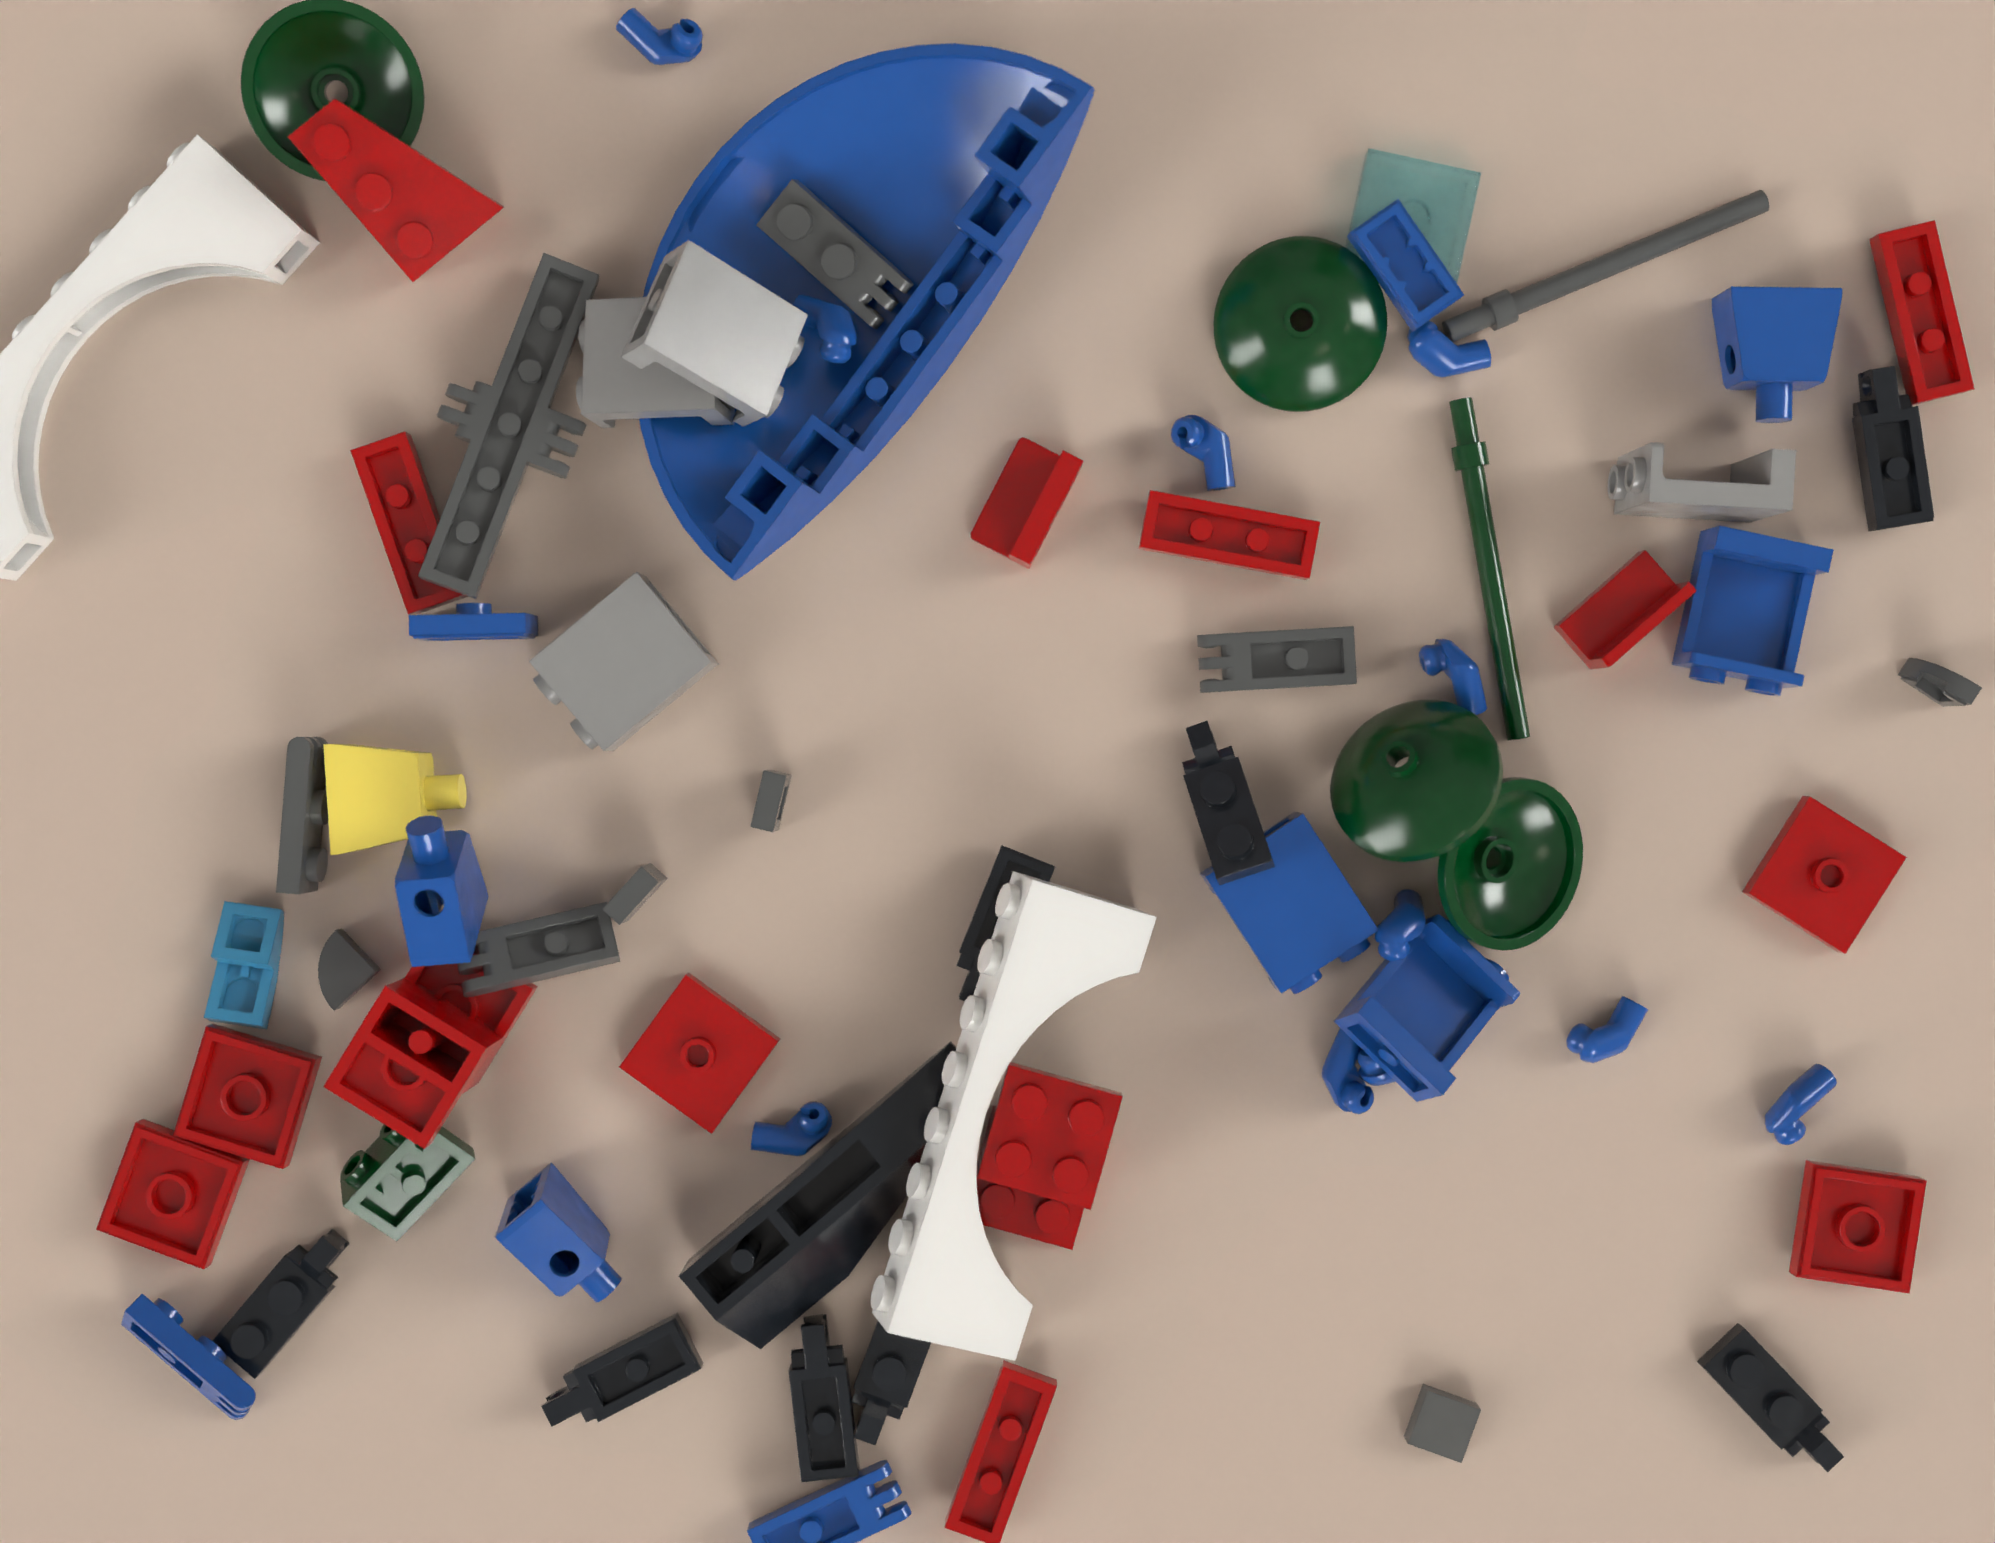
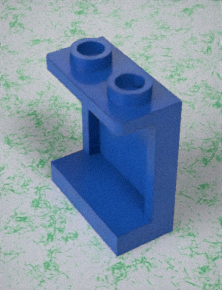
[1672,525,1834,696]
[1200,812,1379,994]
[1334,914,1520,1102]

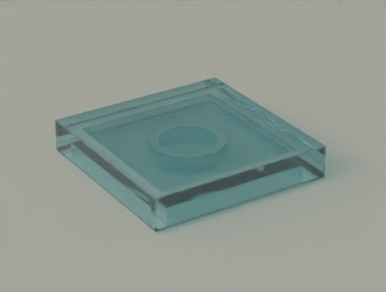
[1345,148,1481,283]

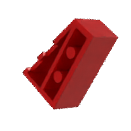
[288,99,504,282]

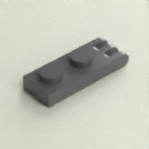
[756,179,914,330]
[1197,626,1357,693]
[276,737,328,895]
[457,902,620,997]

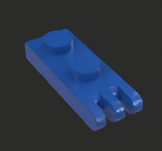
[121,1294,256,1420]
[747,1460,912,1543]

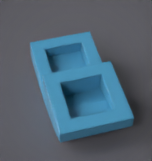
[204,901,284,1029]

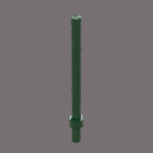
[1449,397,1530,740]

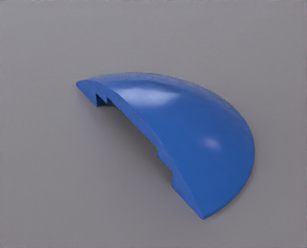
[639,43,1095,581]

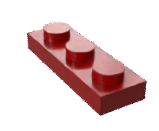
[1869,220,1975,405]
[350,431,468,615]
[1138,490,1320,580]
[944,1360,1057,1543]

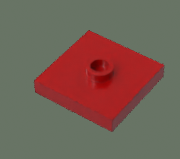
[1742,796,1907,954]
[619,972,780,1134]
[173,1023,322,1169]
[96,1119,250,1270]
[1789,1160,1927,1294]

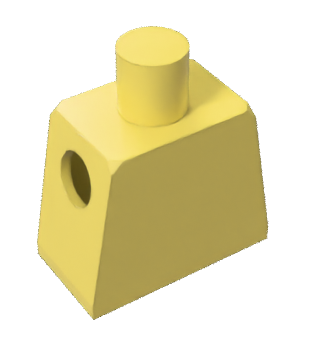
[323,744,467,855]

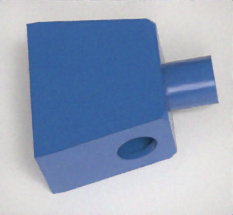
[1712,287,1842,423]
[395,816,489,967]
[495,1163,622,1303]

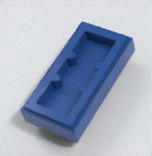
[1347,199,1464,332]
[409,603,538,641]

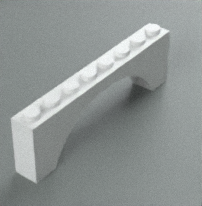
[0,135,320,581]
[871,871,1157,1361]

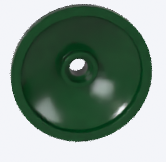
[241,0,425,181]
[1213,236,1387,412]
[1330,700,1503,862]
[1437,777,1583,951]

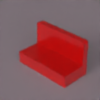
[970,437,1083,569]
[1553,550,1697,670]

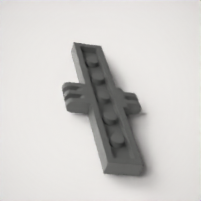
[418,253,599,599]

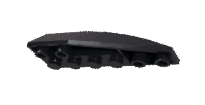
[679,1041,956,1349]

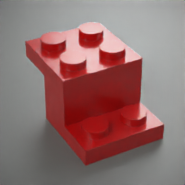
[323,950,538,1149]
[977,1062,1123,1250]

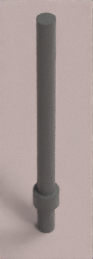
[1442,190,1769,342]

